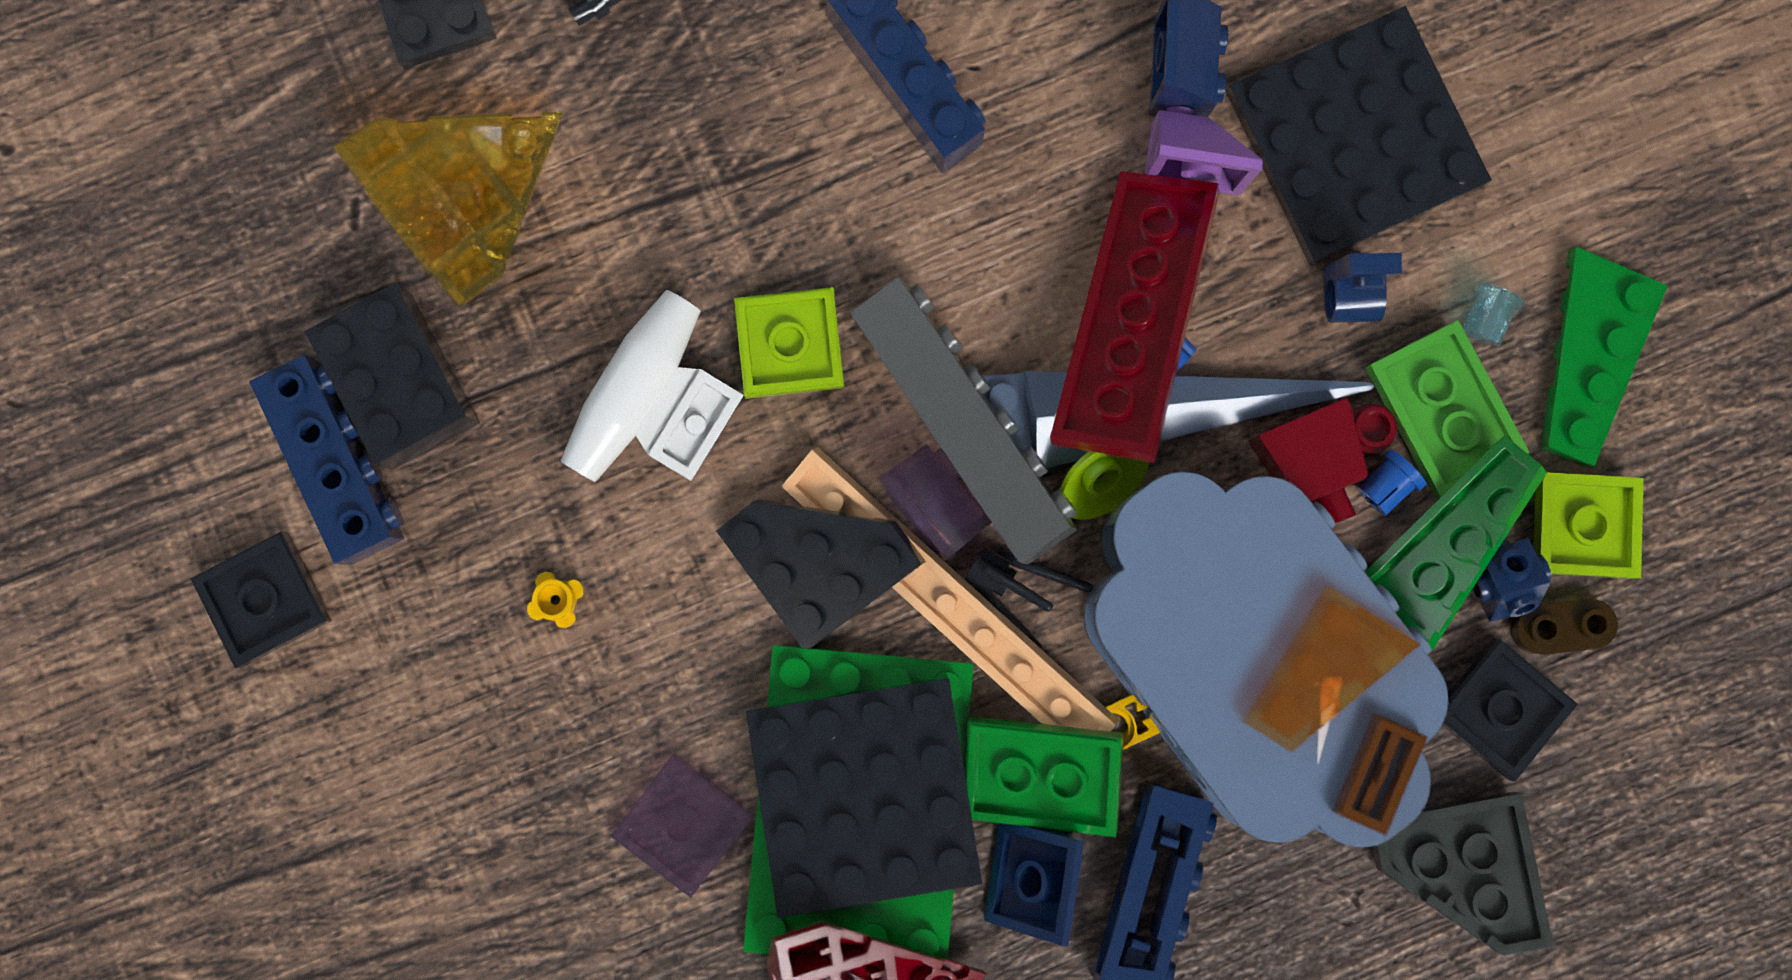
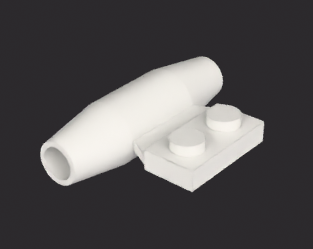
[560,290,743,482]

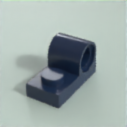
[1323,253,1402,323]

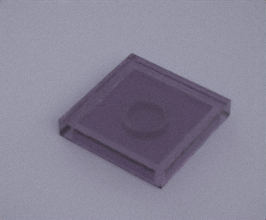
[611,753,754,898]

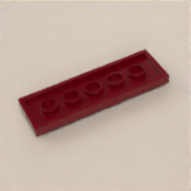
[1050,171,1219,462]

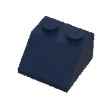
[1149,0,1228,117]

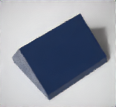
[984,823,1084,946]

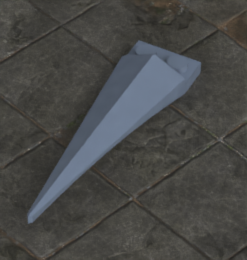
[984,371,1375,469]

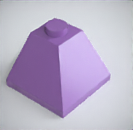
[1144,106,1263,196]

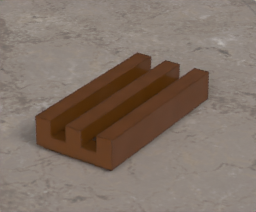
[1332,714,1428,836]

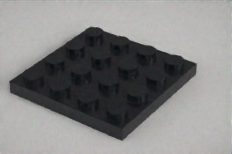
[1225,5,1492,265]
[746,678,983,918]

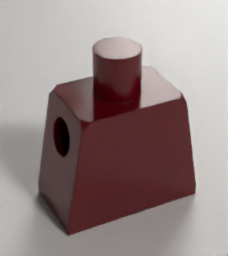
[1248,398,1367,524]

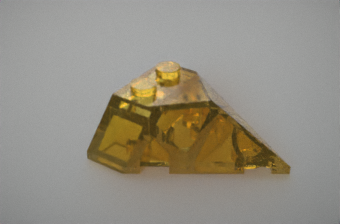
[334,112,563,308]

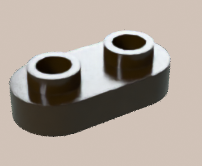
[1511,599,1618,655]

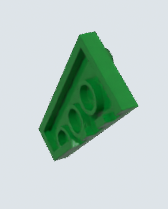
[1541,246,1668,468]

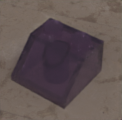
[879,444,991,562]

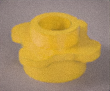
[527,572,584,628]

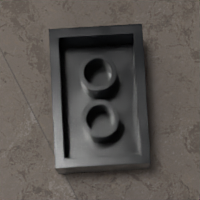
[304,283,480,470]

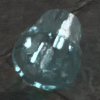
[1463,283,1525,346]

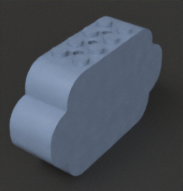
[1084,472,1448,847]

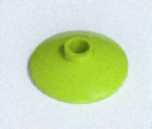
[1060,451,1149,520]

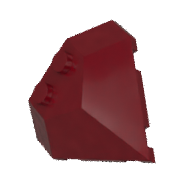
[767,922,987,980]

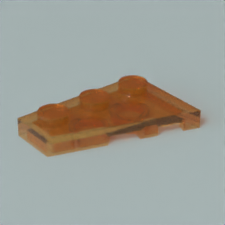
[1242,587,1421,752]

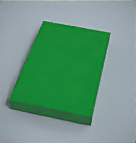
[965,716,1124,837]

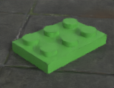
[1365,320,1530,500]

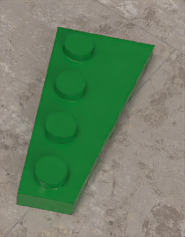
[1364,435,1547,651]

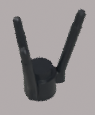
[965,546,1093,649]

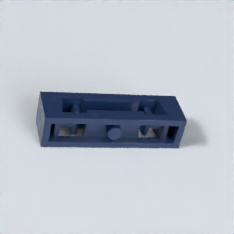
[1092,780,1217,980]

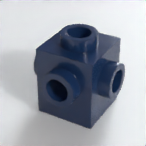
[1471,539,1551,622]

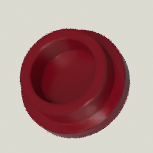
[1352,404,1397,454]

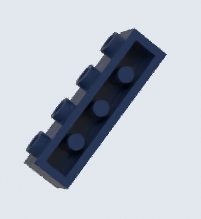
[826,0,986,174]
[249,355,404,566]

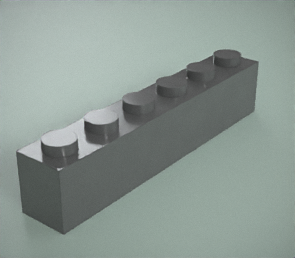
[850,277,1078,564]

